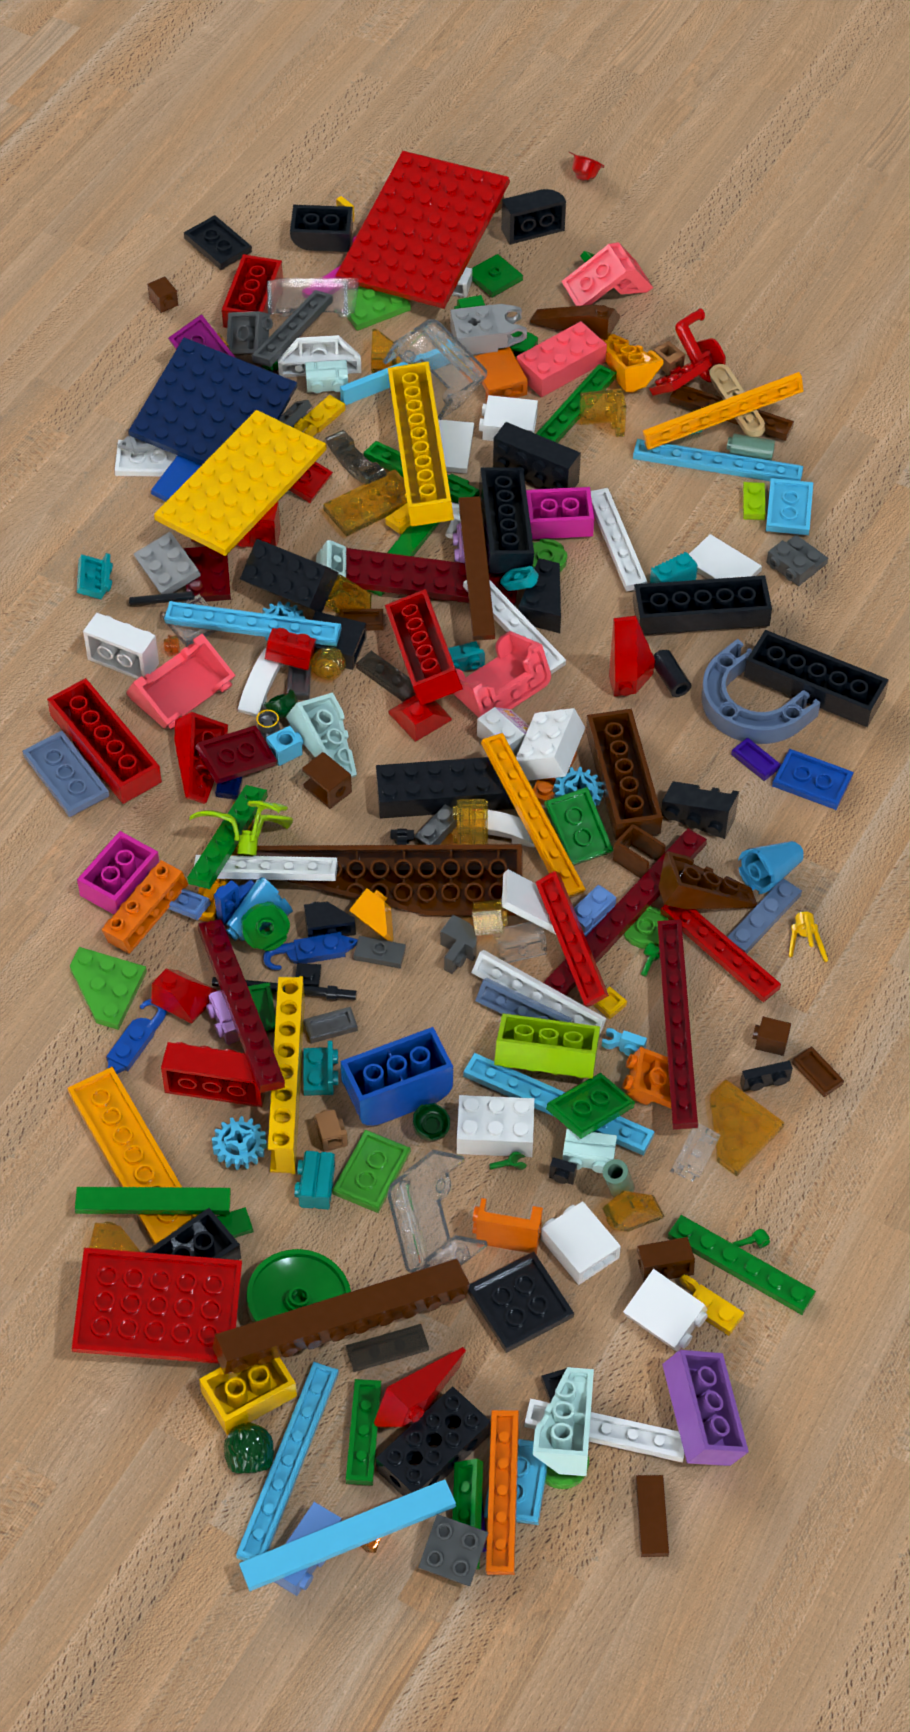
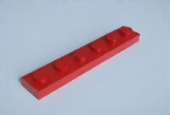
[535,871,609,1007]
[661,905,781,1003]

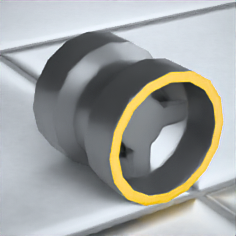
[256,710,280,741]

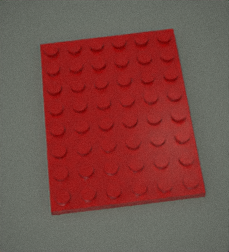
[336,150,510,309]

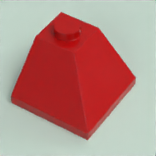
[388,695,452,742]
[151,968,218,1024]

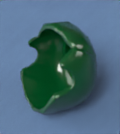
[263,689,298,719]
[412,1103,450,1141]

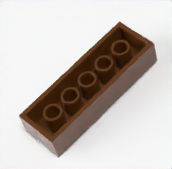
[586,708,663,841]

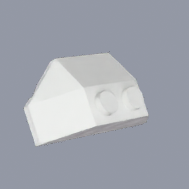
[278,335,361,377]

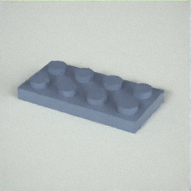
[22,731,109,817]

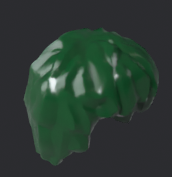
[224,1422,274,1474]

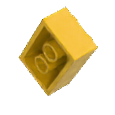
[199,1357,297,1435]

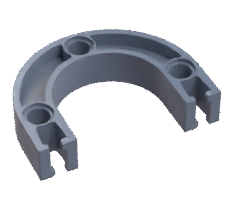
[701,639,820,744]

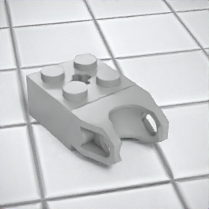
[450,304,527,356]

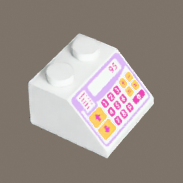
[477,707,529,757]

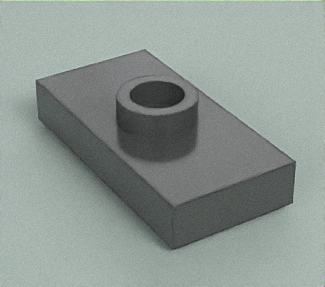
[354,936,406,969]

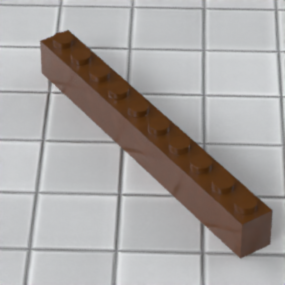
[213,1259,470,1375]

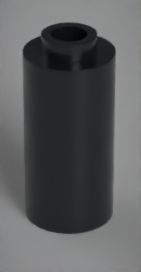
[654,650,692,697]

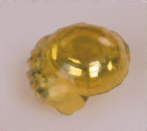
[311,647,346,681]

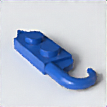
[263,932,358,970]
[106,999,167,1074]

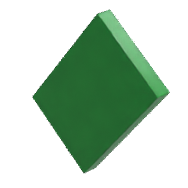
[544,787,614,866]
[546,1072,635,1139]

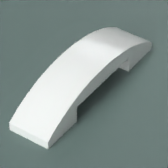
[238,648,285,717]
[450,809,535,848]

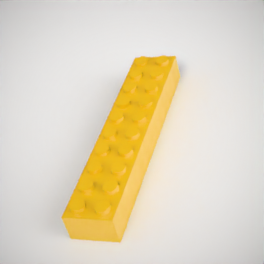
[388,361,454,527]

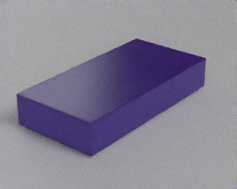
[731,738,781,781]

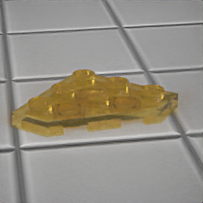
[709,1079,785,1176]

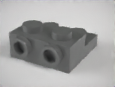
[226,311,273,356]
[766,535,828,586]

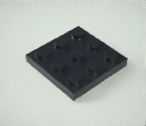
[468,1252,574,1353]

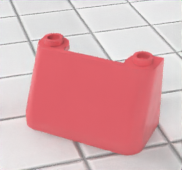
[454,631,551,718]
[126,633,236,730]

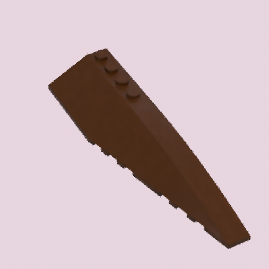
[238,844,523,916]

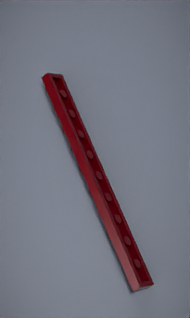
[543,828,707,996]
[198,919,285,1093]
[657,919,698,1130]

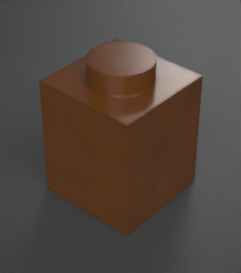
[147,276,178,313]
[752,1016,791,1056]

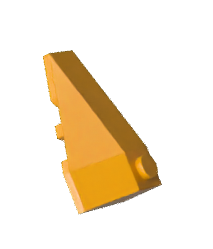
[601,334,663,392]

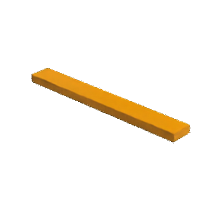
[643,372,804,450]
[481,733,586,898]

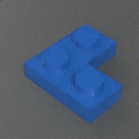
[214,880,255,926]

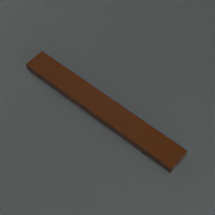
[458,496,495,641]

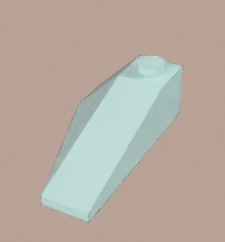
[286,693,357,778]
[533,1367,594,1476]

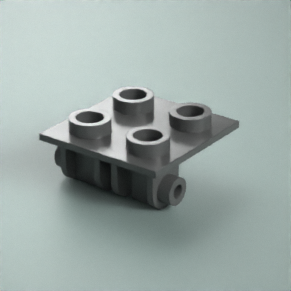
[418,1514,489,1586]

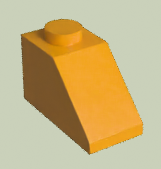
[349,888,394,942]

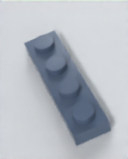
[727,878,802,954]
[475,978,573,1023]

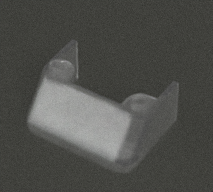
[267,278,358,317]
[383,319,487,420]
[388,1150,488,1273]

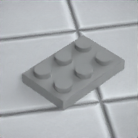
[134,532,201,594]

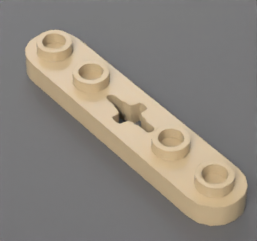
[709,364,765,437]

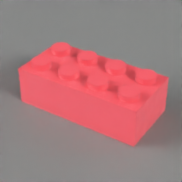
[516,321,607,398]

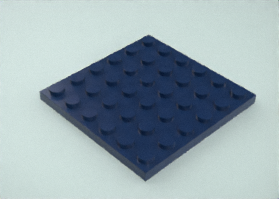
[128,337,297,465]

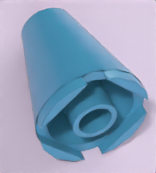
[738,841,804,894]
[226,877,293,941]

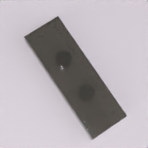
[356,650,416,702]
[345,1324,429,1372]

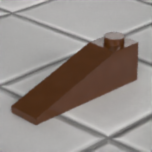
[530,305,620,340]
[659,851,758,909]

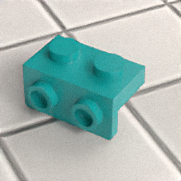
[77,553,113,600]

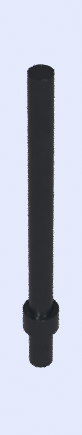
[212,977,357,1001]

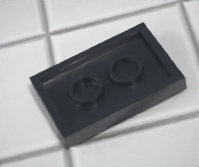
[184,215,252,270]

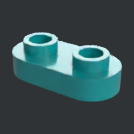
[500,566,539,591]

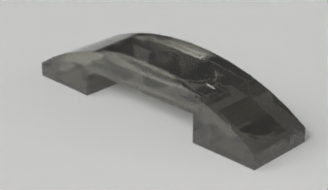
[325,430,387,484]

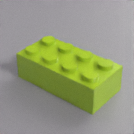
[494,1013,600,1079]

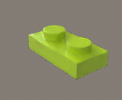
[743,482,765,520]

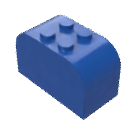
[340,1027,453,1126]

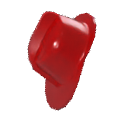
[569,152,605,181]

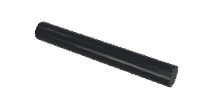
[129,591,195,606]

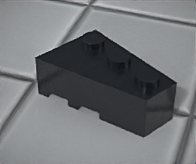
[519,558,561,633]
[661,781,739,839]

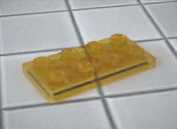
[323,469,407,537]

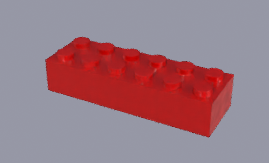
[385,589,463,705]
[47,678,162,804]

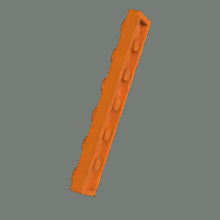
[486,1410,519,1575]

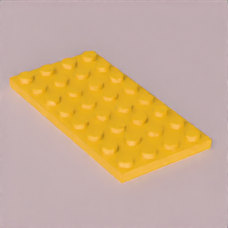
[154,410,327,556]

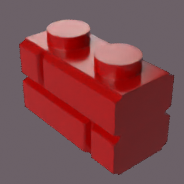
[265,628,316,670]

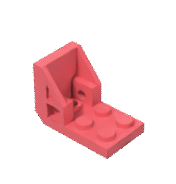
[561,242,653,306]

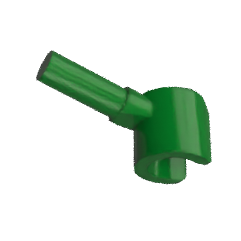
[641,943,660,977]
[489,1152,527,1170]
[732,1229,770,1248]

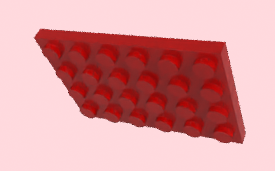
[71,1248,242,1364]

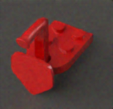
[649,308,726,396]

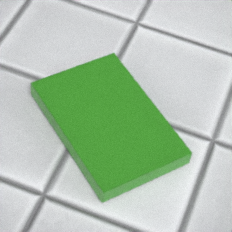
[332,1130,411,1213]

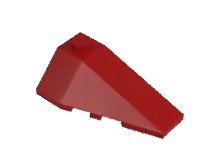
[609,616,655,697]
[174,712,228,804]
[374,1347,466,1427]

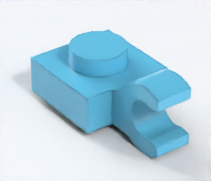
[602,1028,647,1056]

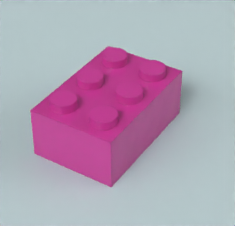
[526,487,594,539]
[77,831,159,915]

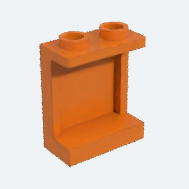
[471,347,528,401]
[472,1198,543,1254]

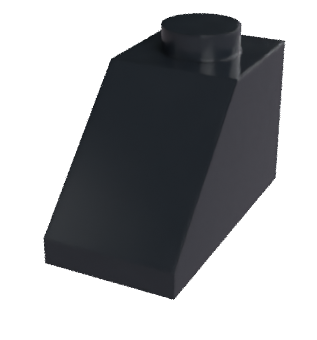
[304,901,356,937]

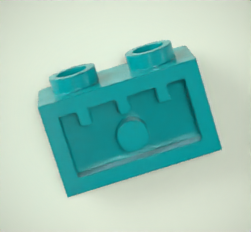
[448,641,485,672]
[303,1041,338,1096]

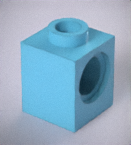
[266,726,304,766]

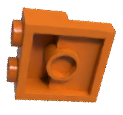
[622,1047,671,1108]

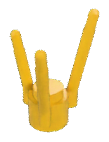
[788,912,828,962]

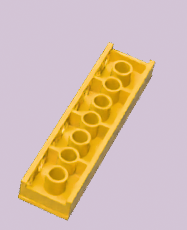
[268,976,305,1174]

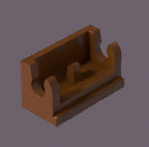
[637,1237,695,1283]

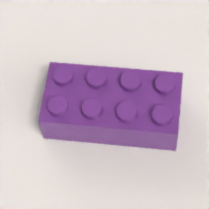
[662,1350,749,1466]

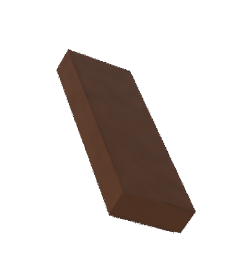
[636,1475,669,1557]

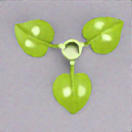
[189,801,293,856]

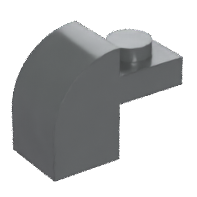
[440,915,477,974]

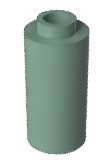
[727,434,775,461]
[603,1159,635,1200]

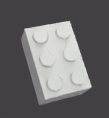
[83,613,159,679]
[516,708,585,781]
[457,1095,535,1157]

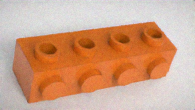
[101,860,189,954]

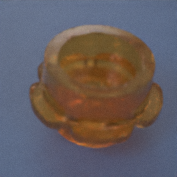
[164,634,180,656]

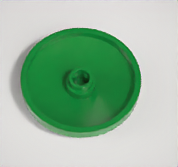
[246,1249,351,1344]

